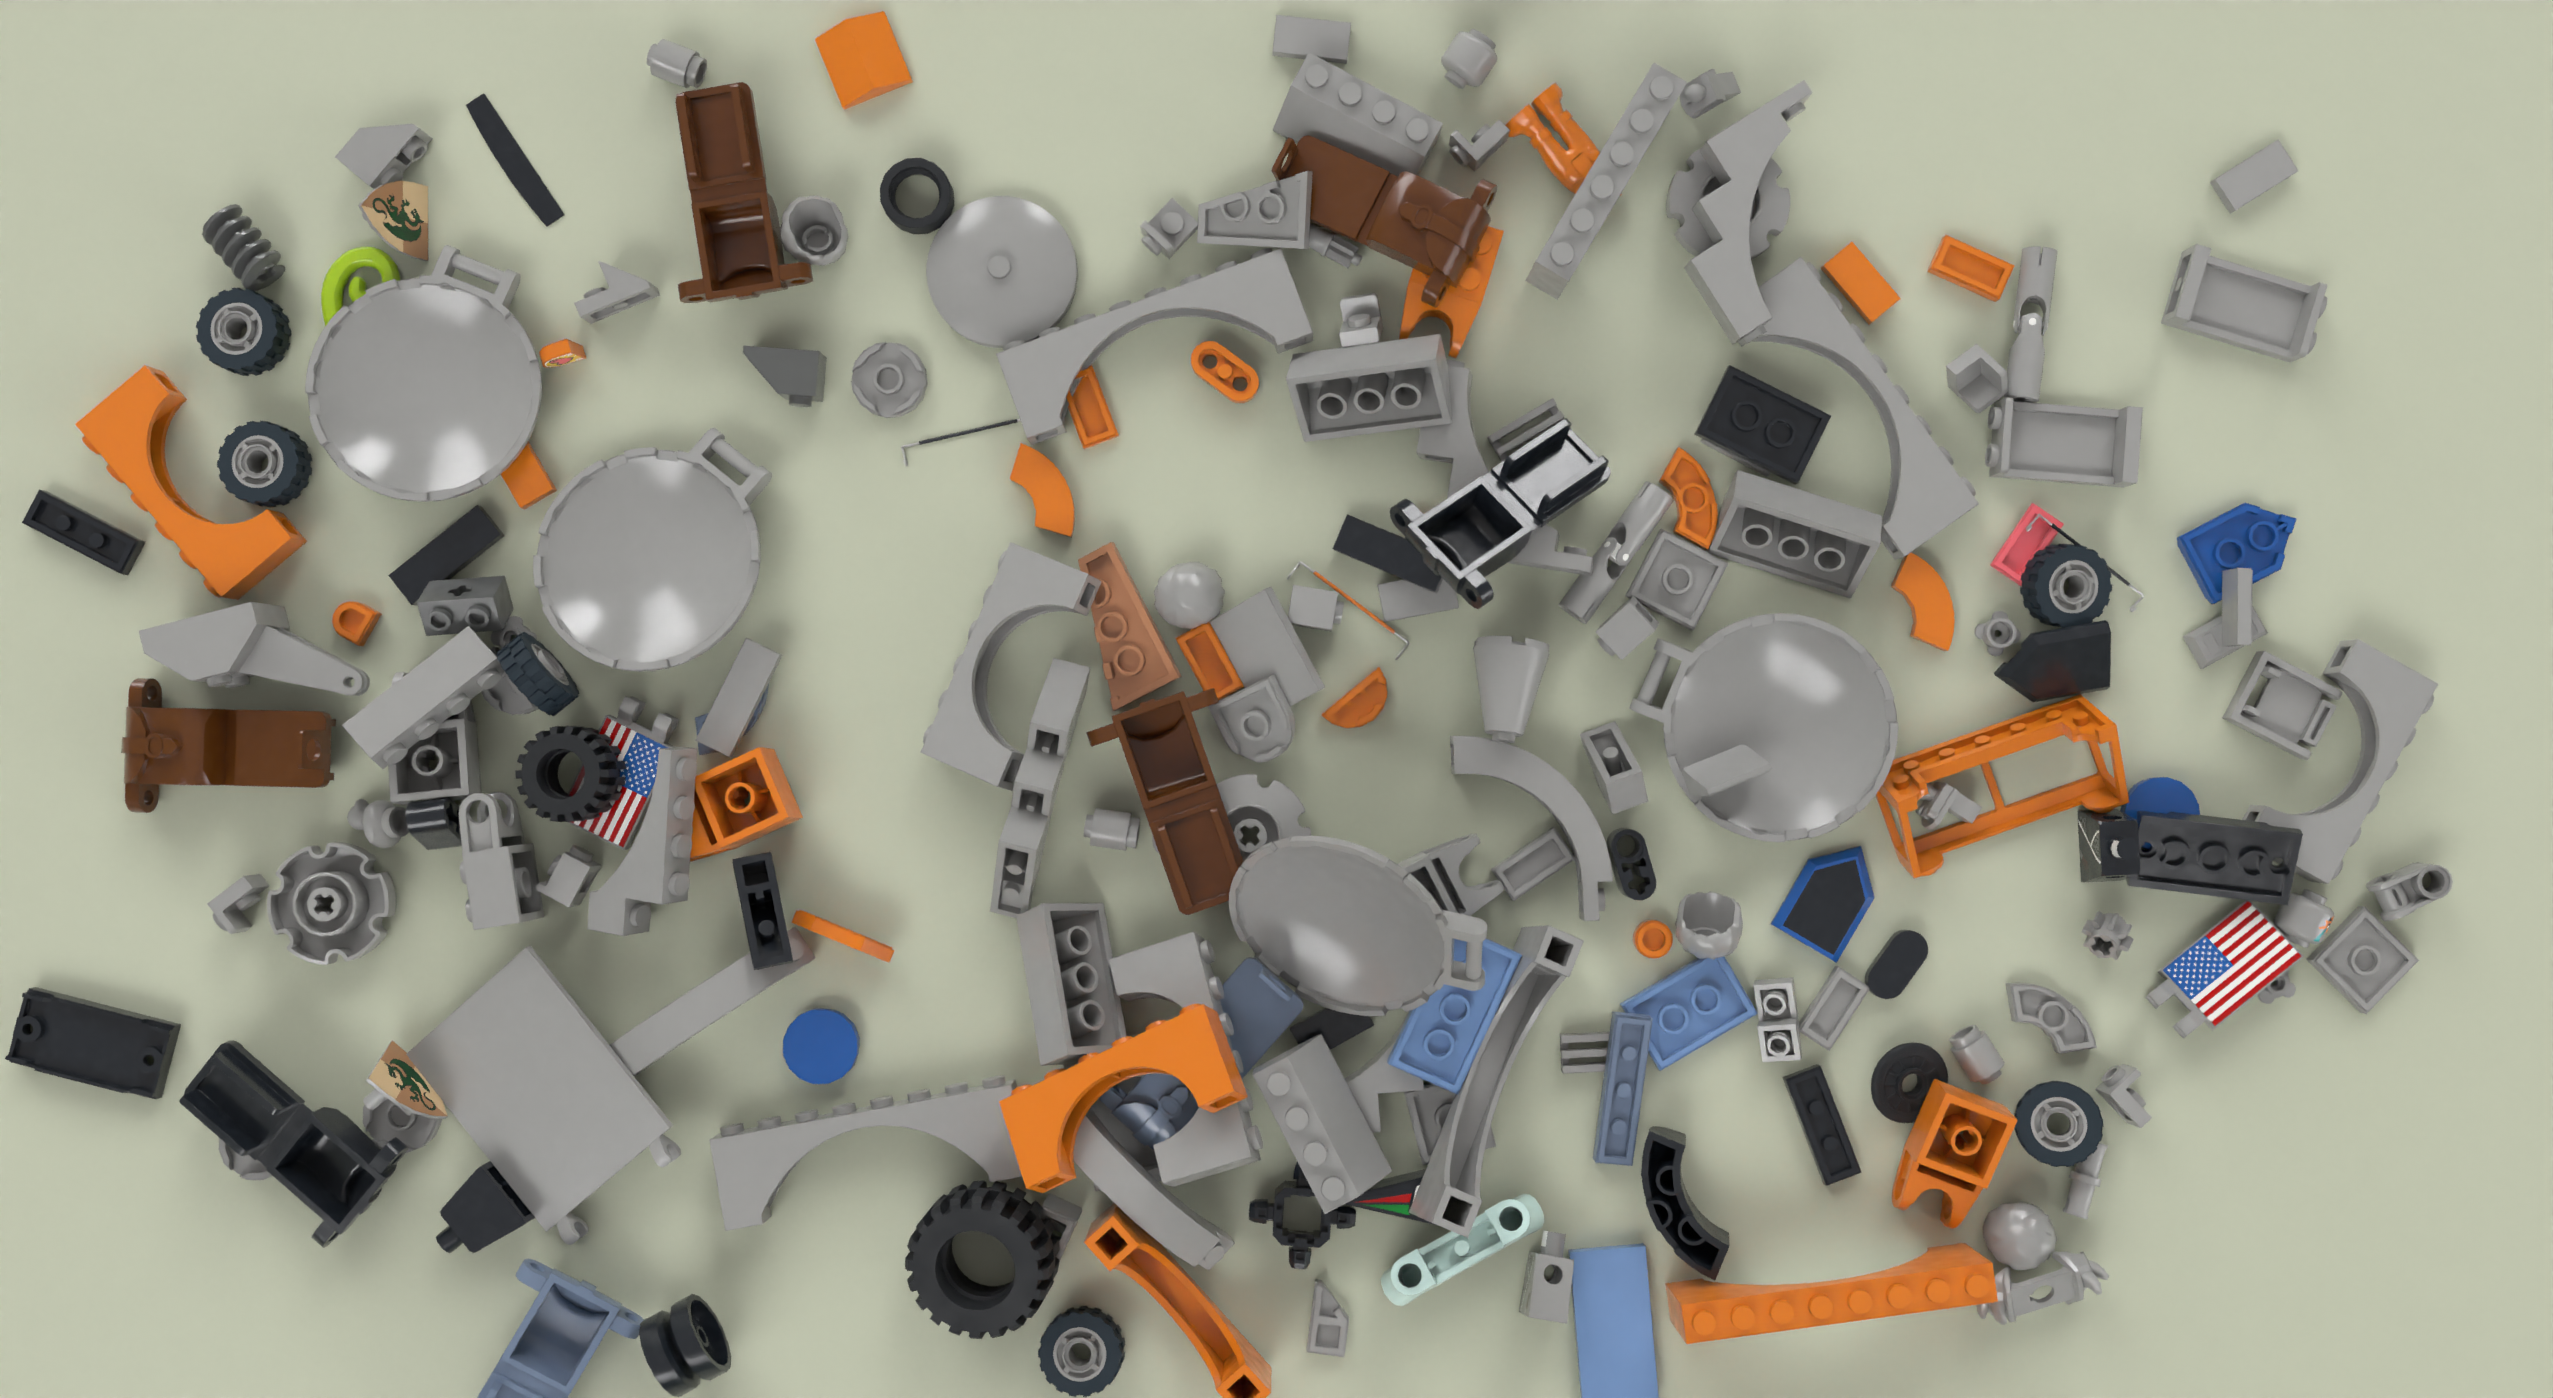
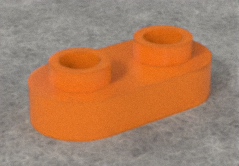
[1191,341,1259,403]

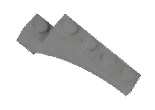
[588,747,697,936]

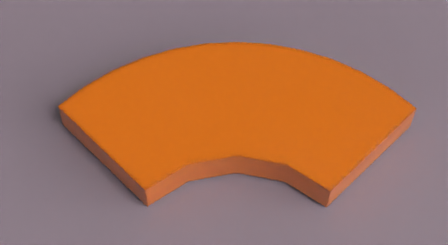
[1010,443,1075,538]
[1659,447,1718,550]
[1891,553,1955,651]
[791,910,895,963]

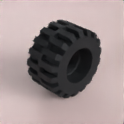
[515,726,626,822]

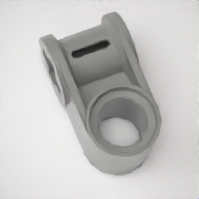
[2366,862,2453,921]

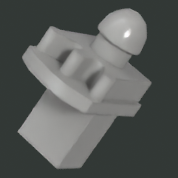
[1680,69,1741,119]
[1916,782,1982,830]

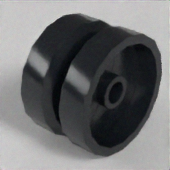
[639,1294,731,1397]

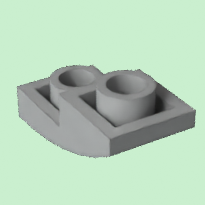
[1753,977,1802,1062]

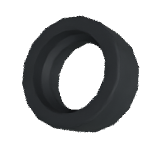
[880,158,954,234]

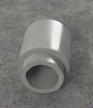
[647,39,707,88]
[1084,808,1140,851]
[1949,1025,2004,1084]

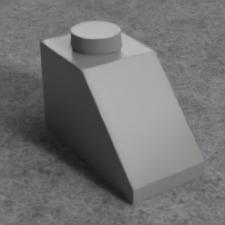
[1580,721,1648,814]

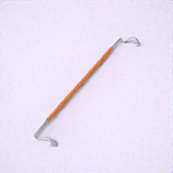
[1287,561,1409,660]

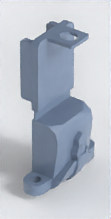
[1098,957,1304,1150]
[477,1259,644,1398]

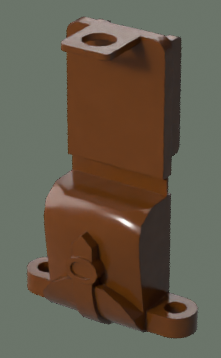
[675,82,813,303]
[1272,135,1497,308]
[121,678,336,813]
[1086,688,1243,915]

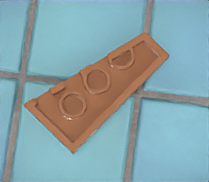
[1078,542,1182,711]

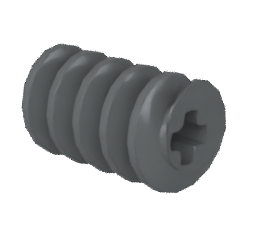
[202,204,285,291]

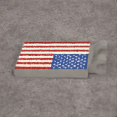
[568,696,679,850]
[2145,900,2304,1038]

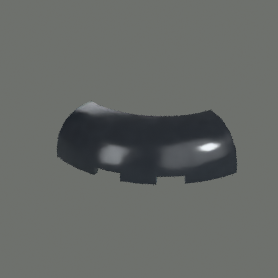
[1641,1126,1730,1280]

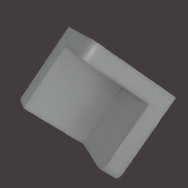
[1946,344,2008,413]

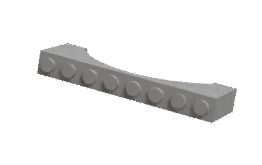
[996,248,1313,445]
[1738,257,1979,560]
[1409,925,1584,1238]
[709,1075,1022,1231]

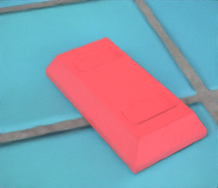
[1990,503,2064,586]

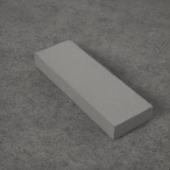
[695,638,782,757]

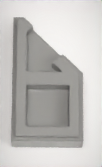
[1307,1279,1349,1357]

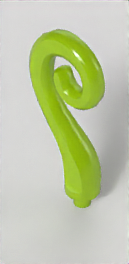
[321,247,400,326]

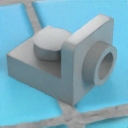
[1449,120,1510,171]
[1140,198,1198,259]
[1339,293,1384,347]
[207,874,269,934]
[2095,1064,2152,1128]

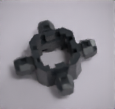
[1249,1162,1356,1269]

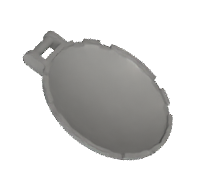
[305,245,542,502]
[533,428,772,672]
[1629,613,1898,842]
[1229,836,1487,1016]

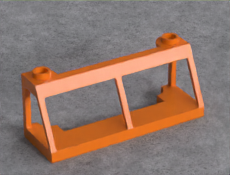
[1876,694,2129,879]

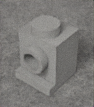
[535,845,602,907]

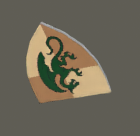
[358,181,428,261]
[363,1040,448,1119]

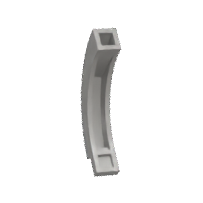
[1450,736,1613,921]
[610,926,816,1076]
[1073,1108,1235,1270]

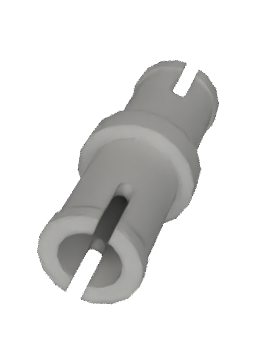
[2063,1143,2108,1219]

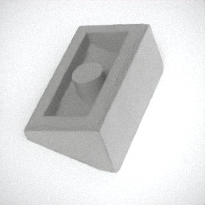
[1682,745,1772,796]

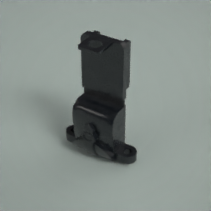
[1390,418,1611,609]
[179,1040,408,1248]

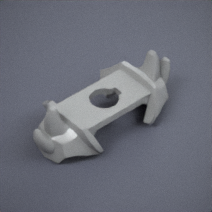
[1977,1252,2109,1325]

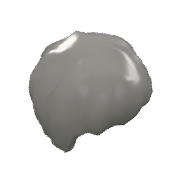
[779,196,849,266]
[1154,562,1225,629]
[1675,891,1743,959]
[1983,1202,2057,1270]

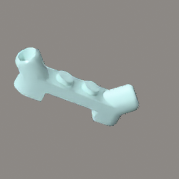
[1381,1194,1544,1306]

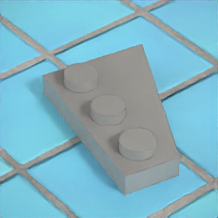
[1197,171,1313,249]

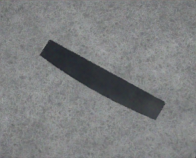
[466,93,564,227]

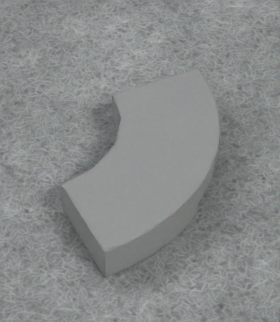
[2005,983,2097,1054]

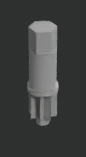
[1309,222,1363,268]

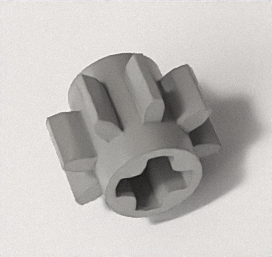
[2082,911,2134,960]

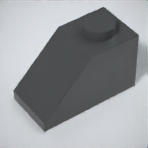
[743,346,827,407]

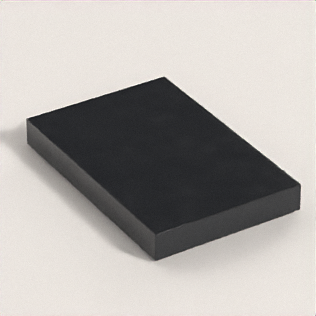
[1694,365,1831,485]

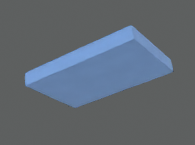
[1620,956,1758,1071]

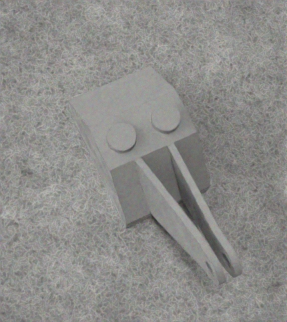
[139,602,370,696]

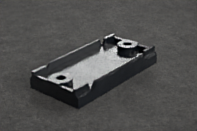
[2126,811,2303,905]
[5,987,181,1099]

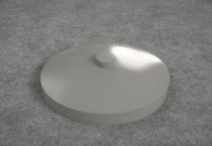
[926,196,1078,348]

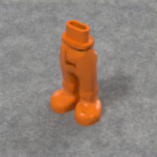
[1505,83,1622,196]

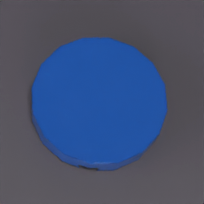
[2120,777,2200,850]
[783,1008,860,1084]

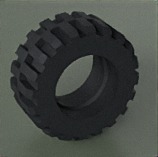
[905,1180,1060,1339]

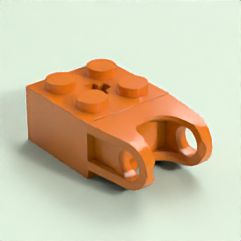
[1399,226,1504,358]
[690,747,803,862]
[1892,1079,2018,1229]

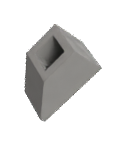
[335,124,433,189]

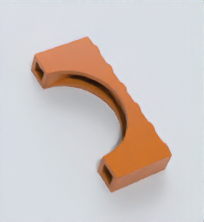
[1084,1203,1272,1398]

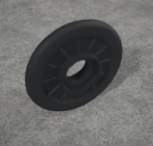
[1871,1042,1948,1123]

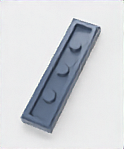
[1593,1011,1653,1166]

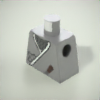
[1519,1230,1574,1324]

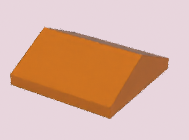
[815,11,913,110]

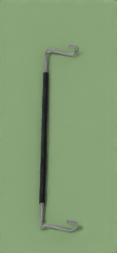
[901,419,1021,466]
[2026,514,2144,612]

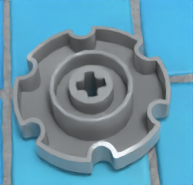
[1666,148,1790,260]
[1217,774,1311,861]
[267,842,396,965]

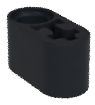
[406,797,462,850]
[1606,828,1656,900]

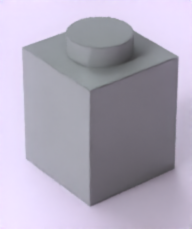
[1288,585,1344,632]
[1596,596,1659,660]

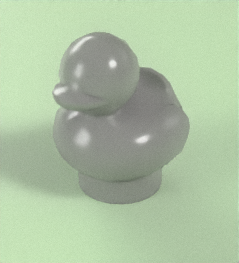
[347,799,409,848]

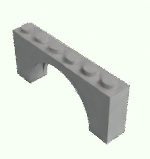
[1525,63,1687,300]
[921,542,1102,791]
[2242,639,2438,884]
[1108,932,1263,1187]

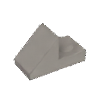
[574,261,660,324]

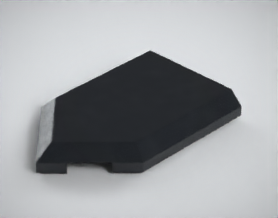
[1994,620,2111,702]

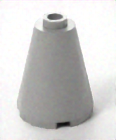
[1473,636,1549,743]

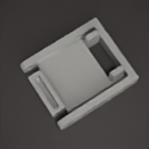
[2222,651,2343,760]

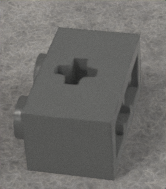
[417,576,514,636]

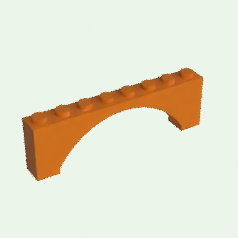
[1665,1243,1998,1344]

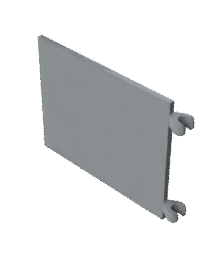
[406,946,681,1245]

